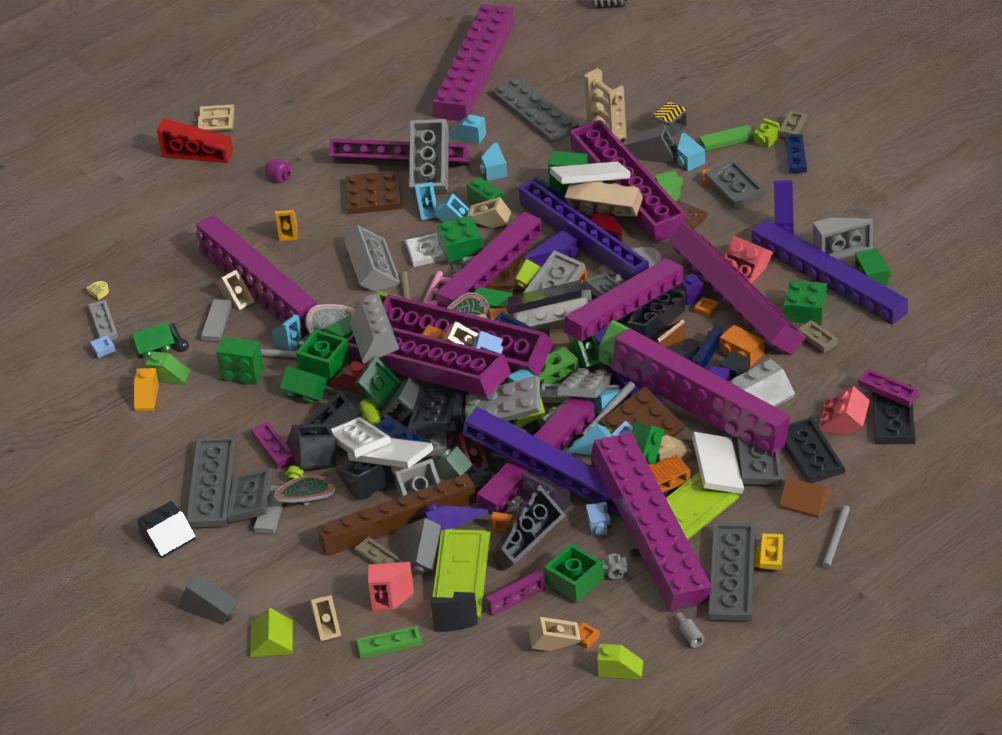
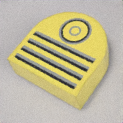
[86,281,109,300]

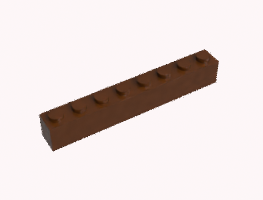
[317,473,477,557]

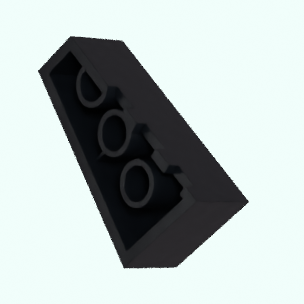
[491,484,566,571]

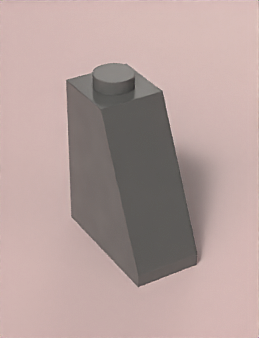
[624,125,678,164]
[380,376,422,426]
[400,518,441,575]
[178,573,238,625]

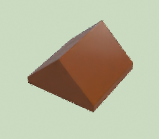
[652,319,685,348]
[780,477,832,518]

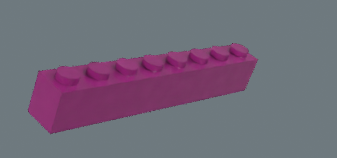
[329,139,471,164]
[436,212,542,308]
[564,258,683,342]
[477,396,595,514]

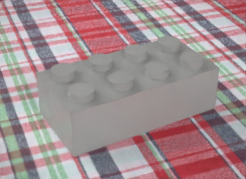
[409,119,449,194]

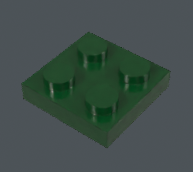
[354,356,402,411]

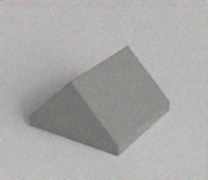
[394,459,440,497]

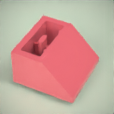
[724,235,773,283]
[819,386,870,435]
[368,562,414,611]

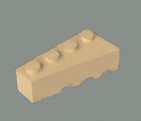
[565,181,643,216]

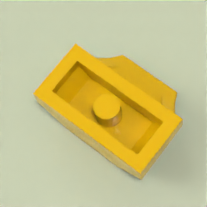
[754,534,783,570]

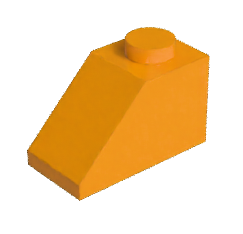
[275,210,298,241]
[134,368,159,411]

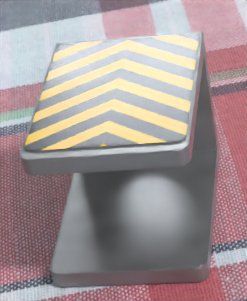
[652,101,688,139]

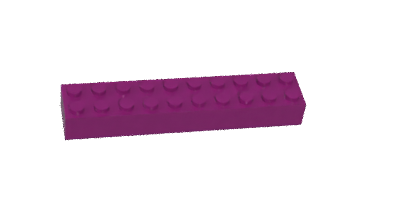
[433,4,515,121]
[570,119,687,243]
[196,214,317,339]
[669,223,806,355]
[383,294,554,377]
[348,327,511,397]
[611,328,791,457]
[591,433,712,611]

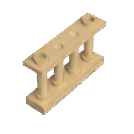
[584,68,627,145]

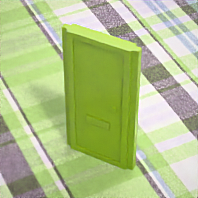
[666,471,739,540]
[430,529,490,619]

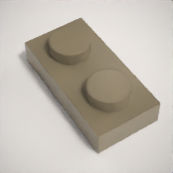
[779,111,807,139]
[798,320,838,353]

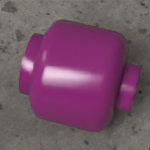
[265,158,292,183]

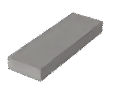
[201,299,233,342]
[88,300,119,340]
[254,485,285,534]

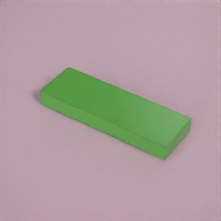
[700,125,754,151]
[356,626,422,659]

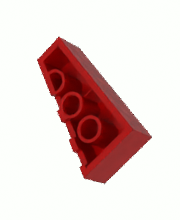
[157,118,234,163]

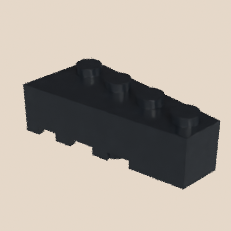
[627,288,687,340]

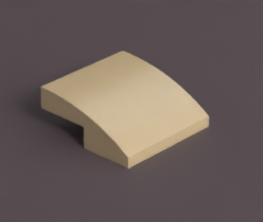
[198,104,235,131]

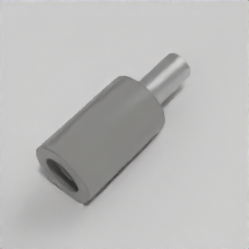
[676,612,705,648]

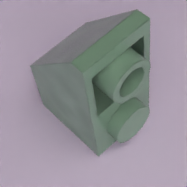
[431,447,472,480]

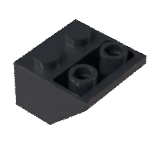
[286,424,337,469]

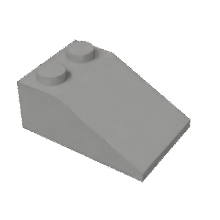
[813,218,873,259]

